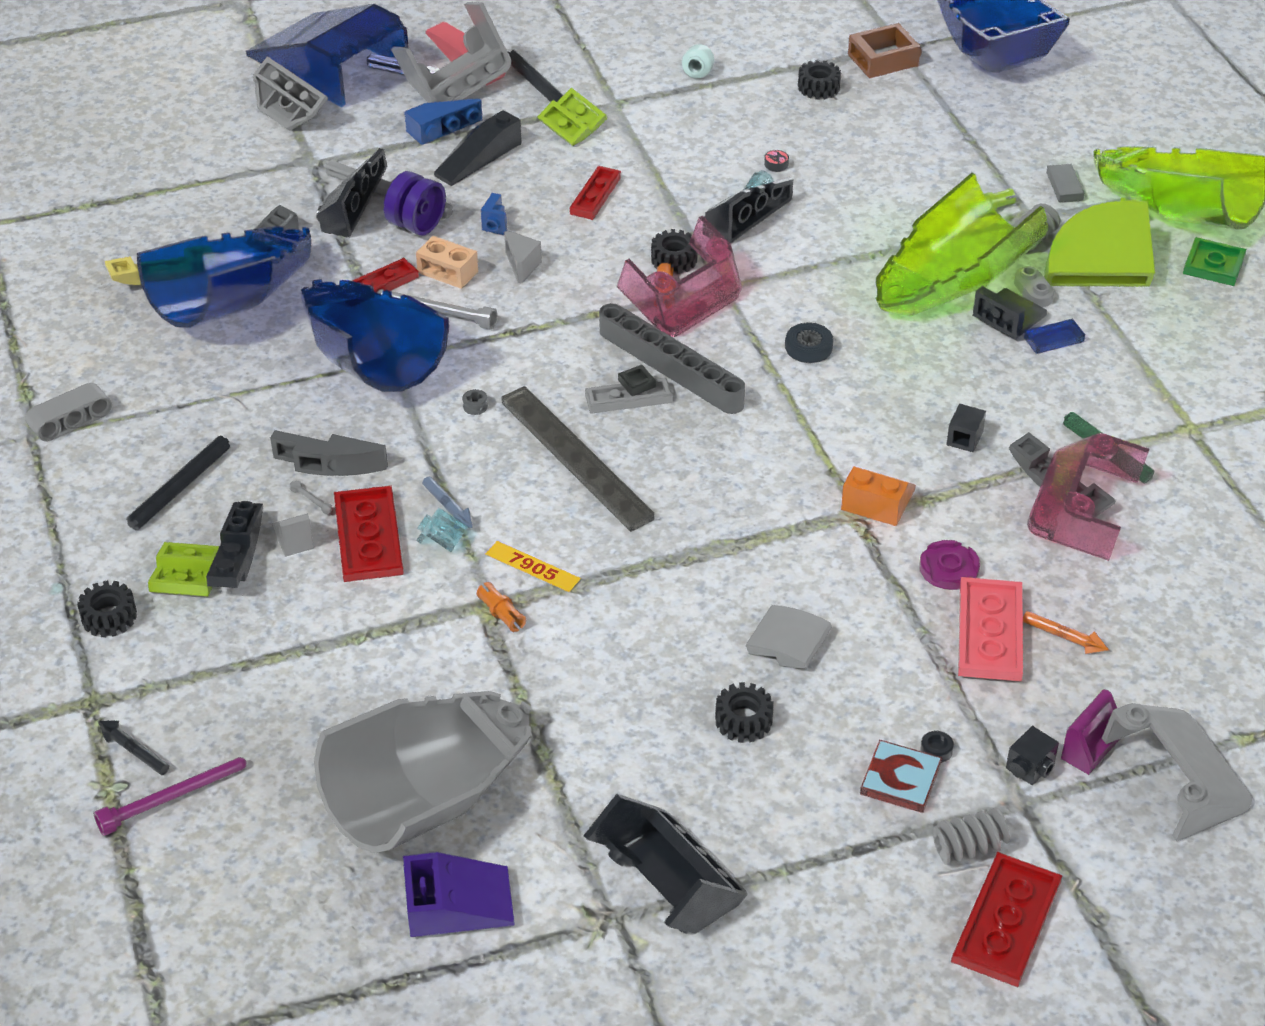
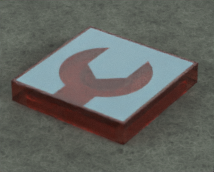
[860,739,942,813]

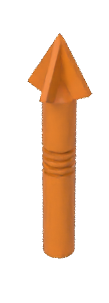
[1023,611,1109,654]

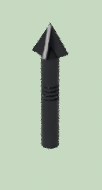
[98,720,170,775]

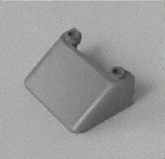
[1102,703,1252,841]

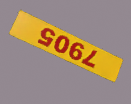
[485,541,581,592]

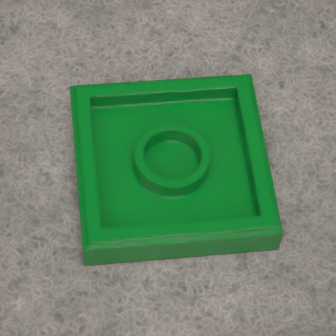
[1183,237,1247,286]

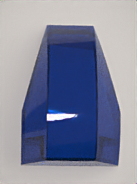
[938,0,1070,73]

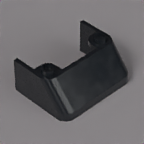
[583,794,748,934]

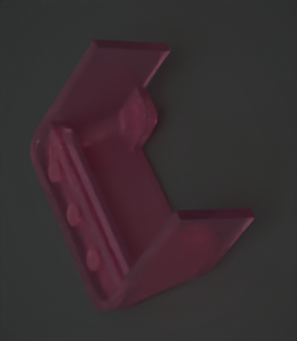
[617,215,742,337]
[1027,433,1150,561]

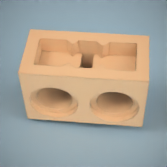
[416,236,478,289]

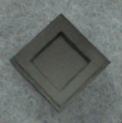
[618,364,656,396]

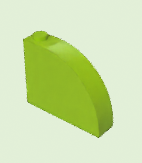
[1044,200,1155,287]

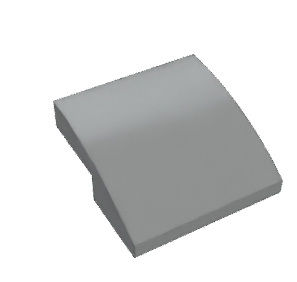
[746,605,832,668]

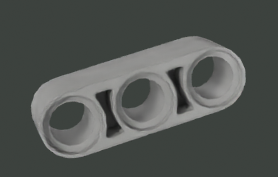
[25,383,112,442]

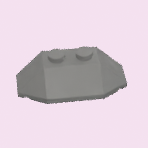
[253,56,328,131]

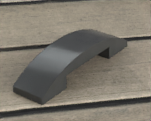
[1009,432,1116,517]

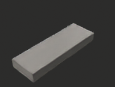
[585,378,672,414]

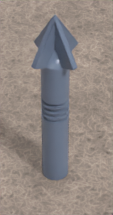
[422,476,472,528]

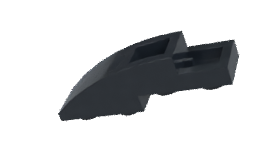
[206,501,263,588]

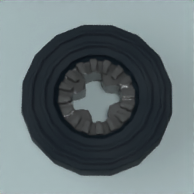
[785,322,834,363]

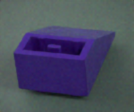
[403,852,515,937]

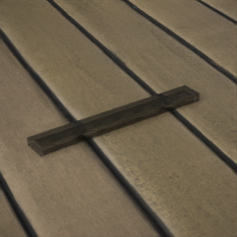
[502,386,654,532]

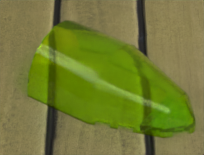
[1093,146,1265,230]
[875,173,1048,316]

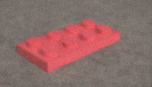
[958,577,1023,682]

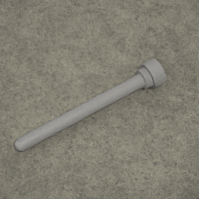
[377,289,497,330]

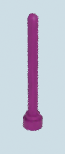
[93,757,247,836]

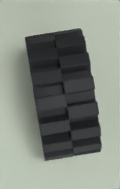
[798,60,841,100]
[651,229,698,274]
[77,580,137,637]
[715,682,774,743]

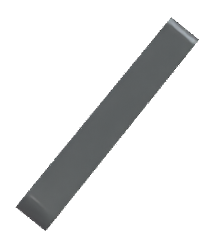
[599,303,745,414]

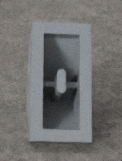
[504,231,542,283]
[272,513,314,557]

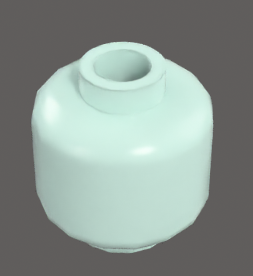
[682,44,714,78]

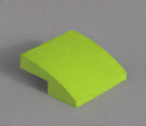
[537,87,607,146]
[148,542,219,597]

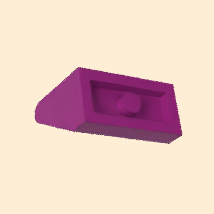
[1061,689,1120,775]

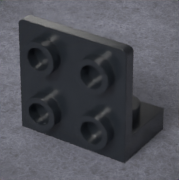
[972,286,1047,339]

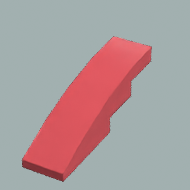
[425,21,506,85]

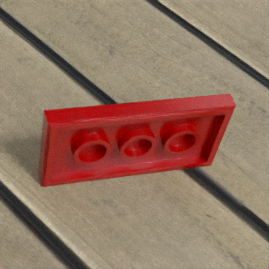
[334,485,404,582]
[951,852,1063,988]

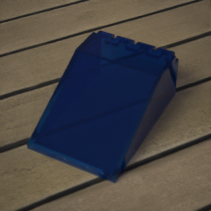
[246,3,409,107]

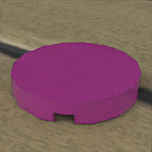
[919,540,980,590]

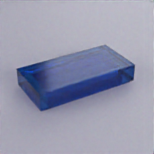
[1024,318,1086,354]

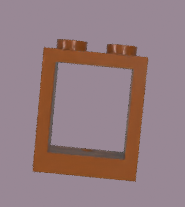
[848,23,922,79]

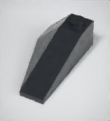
[434,110,522,186]
[316,148,388,238]
[704,177,793,246]

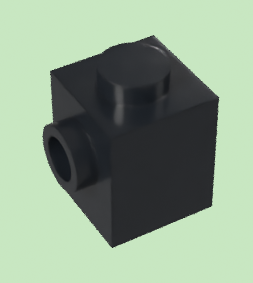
[1006,725,1059,786]

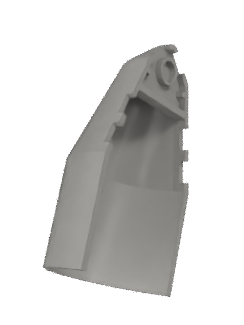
[314,691,531,853]

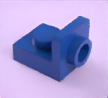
[481,193,507,235]

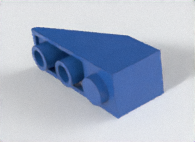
[404,98,483,145]

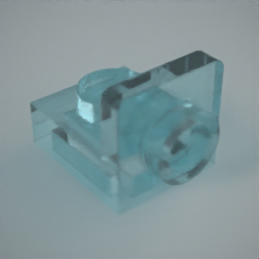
[416,507,468,552]

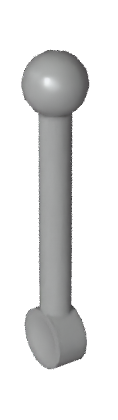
[290,480,333,515]

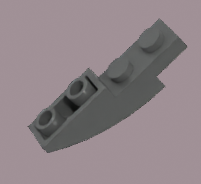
[270,430,388,476]

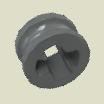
[462,389,488,415]

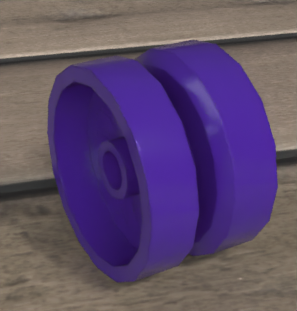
[384,171,446,236]

